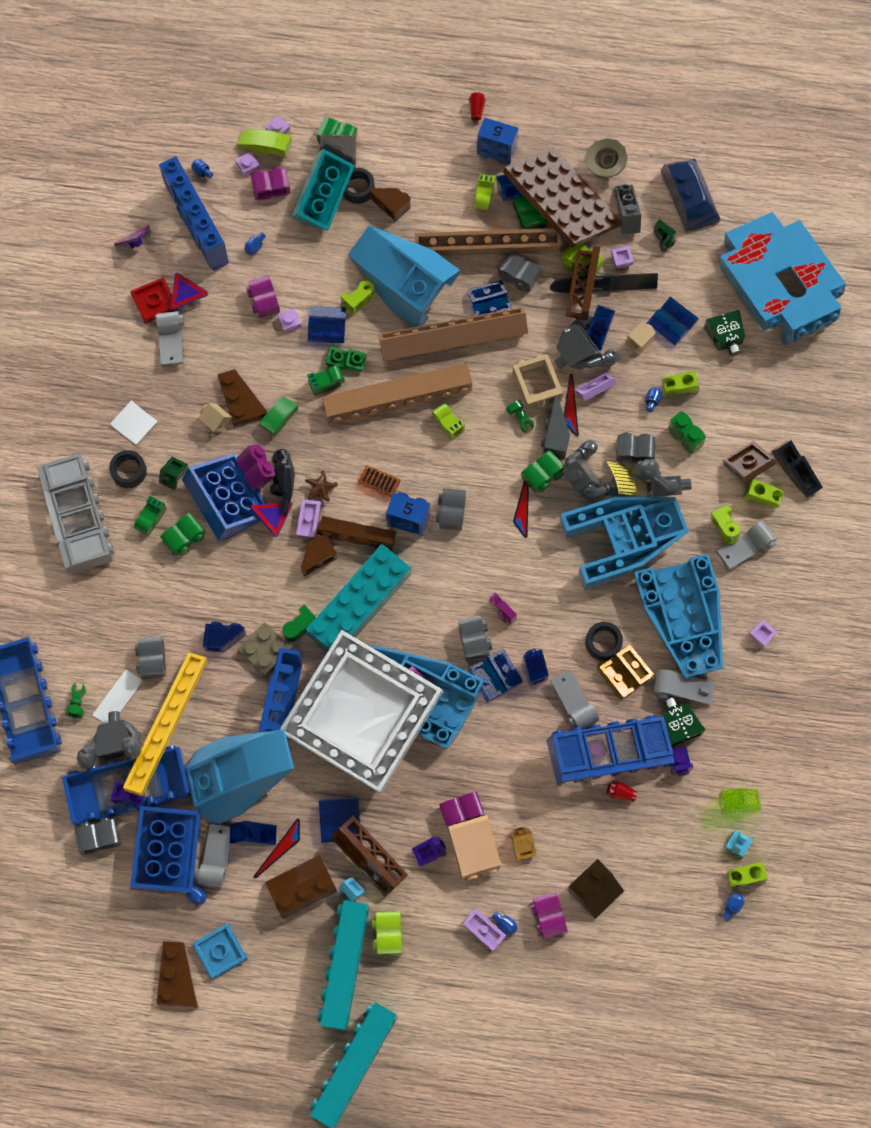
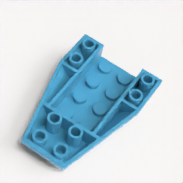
[348,225,461,327]
[634,554,723,678]
[370,645,484,749]
[186,730,294,825]

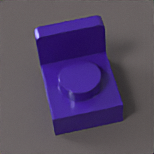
[670,747,693,776]
[110,781,145,807]
[412,837,447,867]

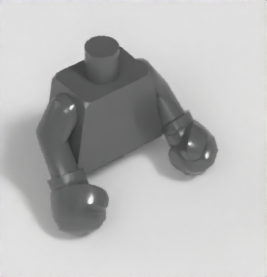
[554,314,619,370]
[563,440,619,499]
[631,459,692,497]
[77,711,141,770]

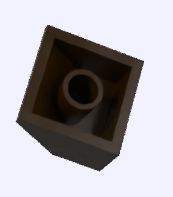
[567,859,624,919]

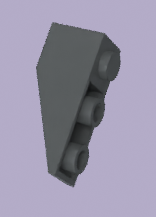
[615,184,641,234]
[541,396,570,458]

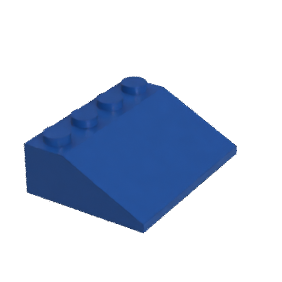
[182,453,266,541]
[130,806,201,893]

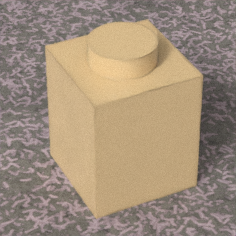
[626,321,656,355]
[198,403,232,432]

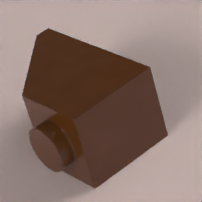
[370,188,411,222]
[301,534,337,576]

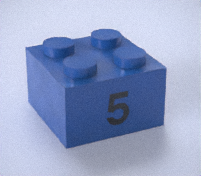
[477,117,519,164]
[386,492,430,536]

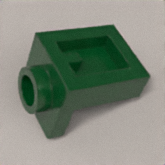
[653,219,676,252]
[159,456,188,490]

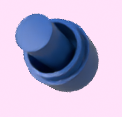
[191,159,213,179]
[244,232,266,255]
[645,387,662,412]
[185,885,207,905]
[722,893,745,921]
[491,911,518,935]

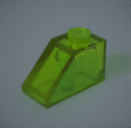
[718,788,761,814]

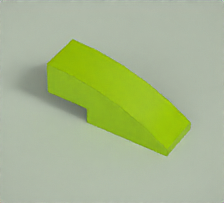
[237,129,292,158]

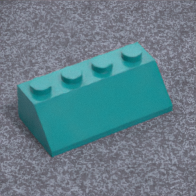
[290,149,355,231]

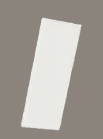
[93,670,143,723]

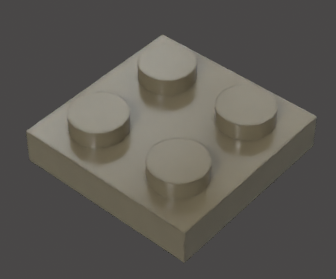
[237,622,293,677]

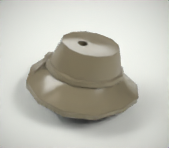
[585,138,628,178]

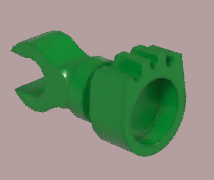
[506,400,534,433]
[65,683,86,718]

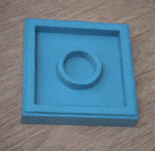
[192,923,248,980]

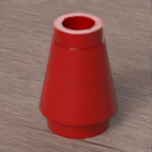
[469,92,486,121]
[606,780,637,802]

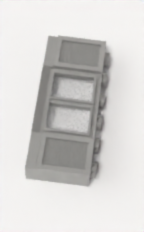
[37,453,115,575]

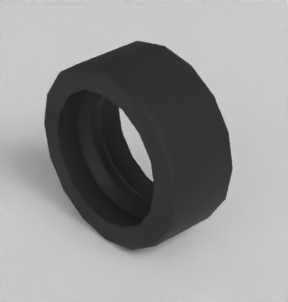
[343,167,375,204]
[109,450,147,488]
[585,622,623,661]

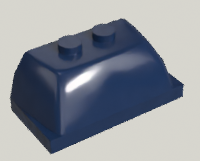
[661,158,720,232]

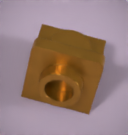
[510,827,537,861]

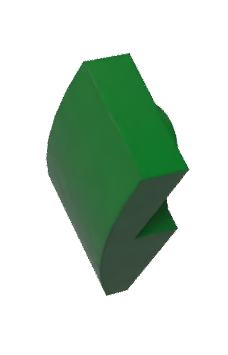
[325,346,367,372]
[259,396,298,435]

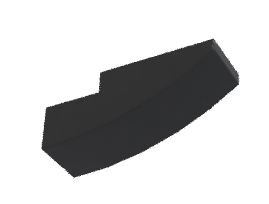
[771,440,823,498]

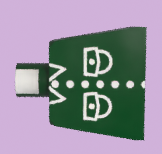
[704,310,745,356]
[661,698,705,747]

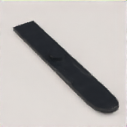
[550,273,658,293]

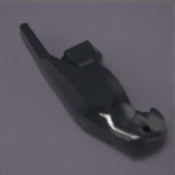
[270,449,295,515]

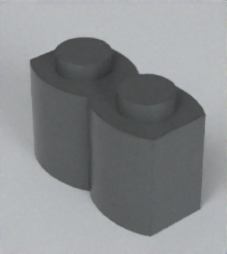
[499,253,541,292]
[616,432,656,462]
[436,488,466,530]
[458,616,492,661]
[135,636,166,679]
[75,817,121,855]

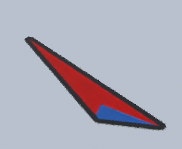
[564,373,579,436]
[513,481,529,538]
[254,818,300,878]

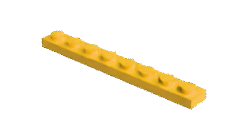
[123,652,207,797]

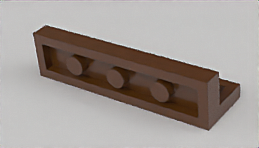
[566,246,600,320]
[317,516,396,551]
[330,816,408,897]

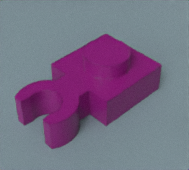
[489,592,517,625]

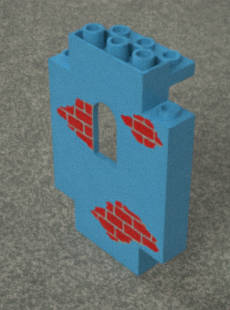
[719,211,846,345]

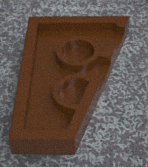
[217,369,268,426]
[156,941,198,1007]

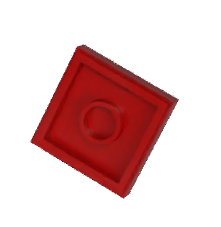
[130,277,178,324]

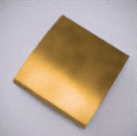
[597,645,654,700]

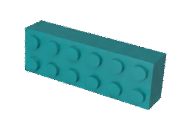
[306,544,412,652]
[317,900,370,1032]
[309,1002,398,1128]

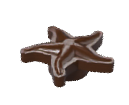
[305,470,338,502]

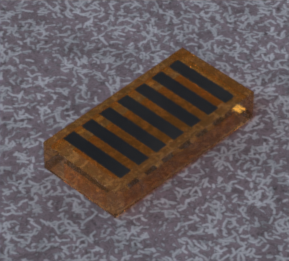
[358,465,401,497]

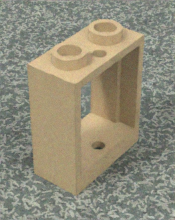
[512,354,563,411]

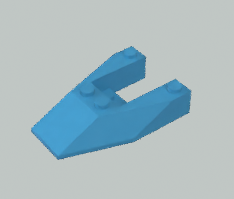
[559,497,689,590]

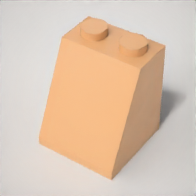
[448,815,501,881]

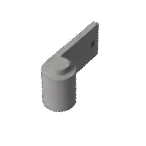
[156,311,184,366]
[716,520,777,570]
[550,669,599,730]
[653,669,714,706]
[195,824,234,888]

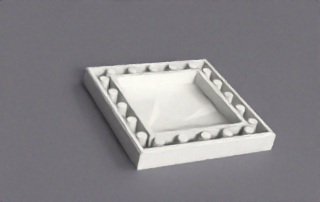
[281,630,443,794]

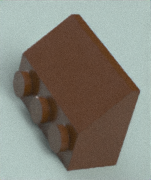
[265,855,337,919]

